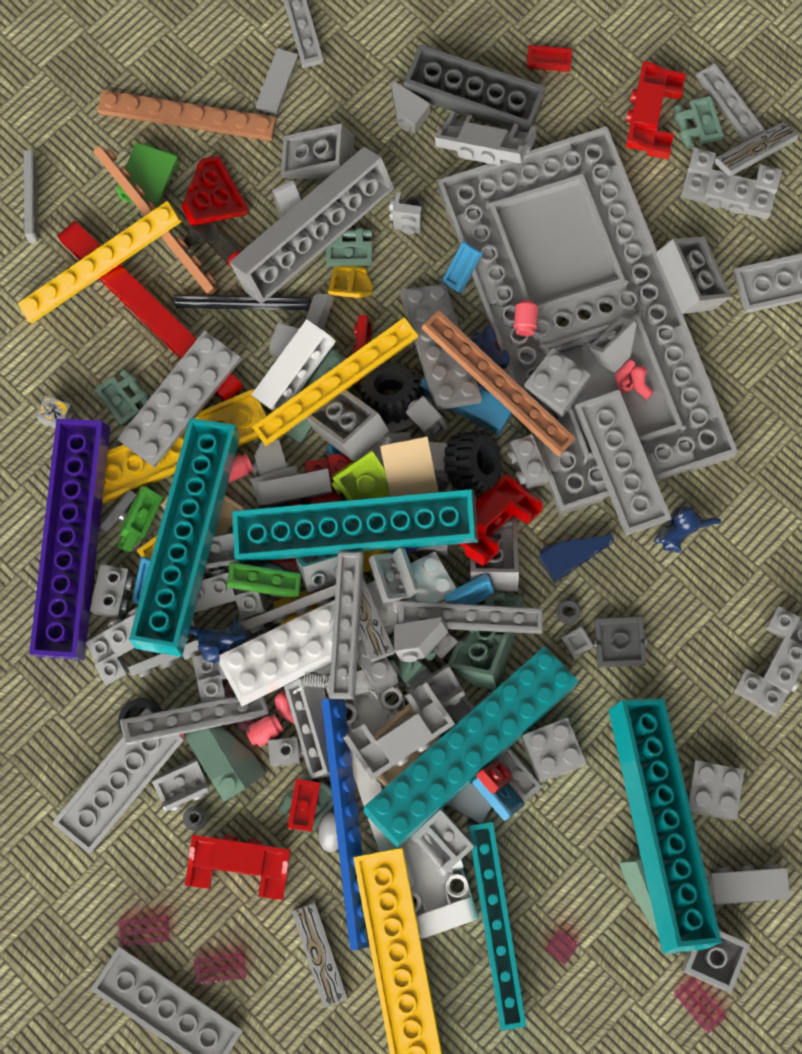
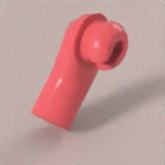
[615,359,637,393]
[631,365,654,400]
[274,691,295,725]

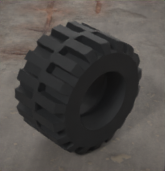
[360,360,421,424]
[443,430,502,491]

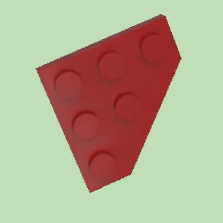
[181,156,250,226]

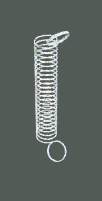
[293,674,378,700]

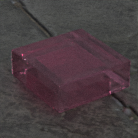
[544,929,579,965]

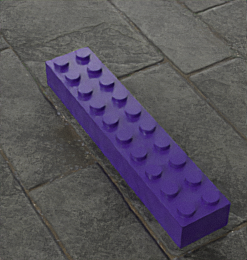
[29,419,110,661]

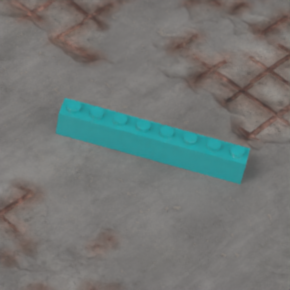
[468,822,526,1031]

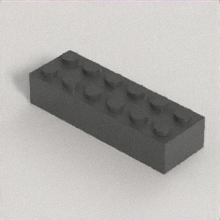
[404,44,546,133]

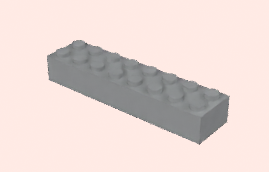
[229,147,394,304]

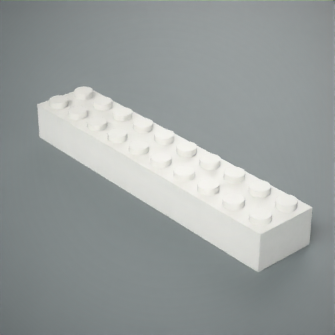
[220,552,456,706]

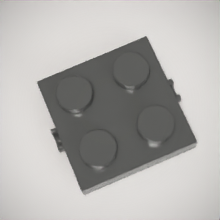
[593,617,647,668]

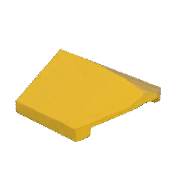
[328,266,373,298]

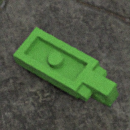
[117,486,163,552]

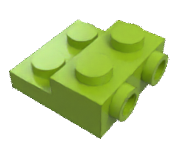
[331,450,390,501]

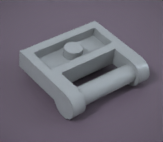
[410,809,475,876]

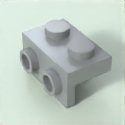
[389,191,422,234]
[204,532,240,573]
[368,547,419,603]
[405,664,466,708]
[152,758,210,811]

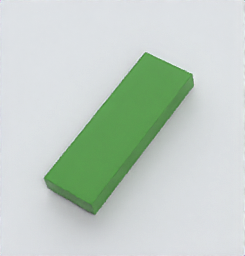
[226,562,301,599]

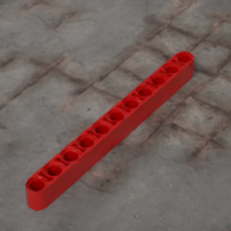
[57,221,243,401]

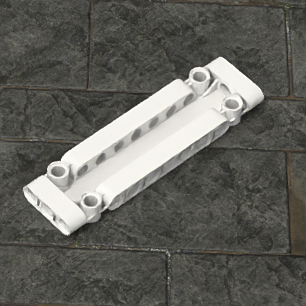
[324,670,480,939]

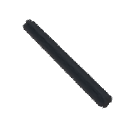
[173,294,310,310]

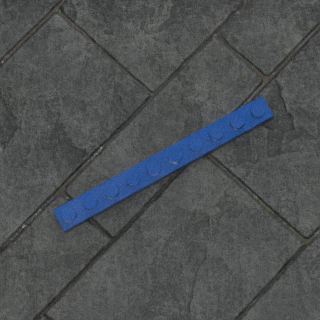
[321,699,370,950]

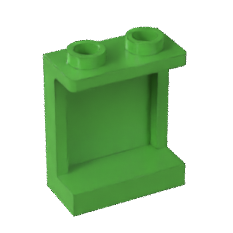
[116,143,180,207]

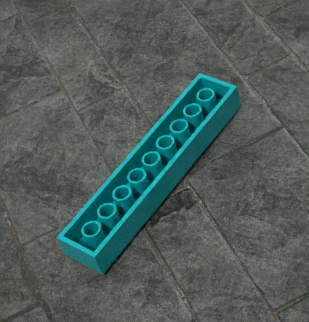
[129,418,240,657]
[232,489,478,563]
[364,646,578,849]
[608,698,722,954]

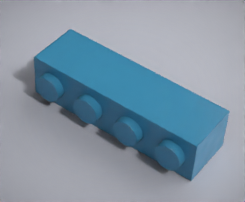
[419,376,513,437]

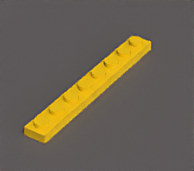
[18,201,181,324]
[252,317,418,447]

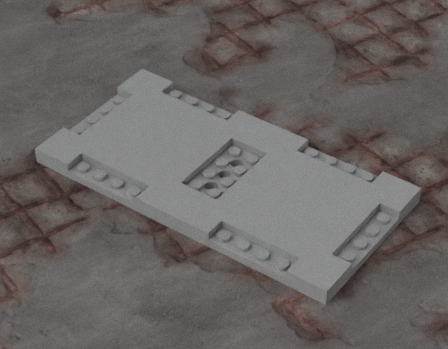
[437,126,738,516]

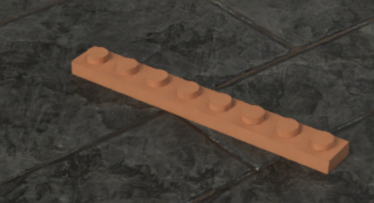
[97,90,276,141]
[93,146,218,295]
[421,310,576,457]

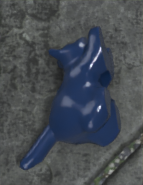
[470,326,510,390]
[654,506,721,553]
[189,619,248,663]

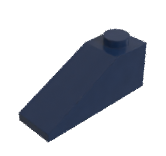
[538,535,614,584]

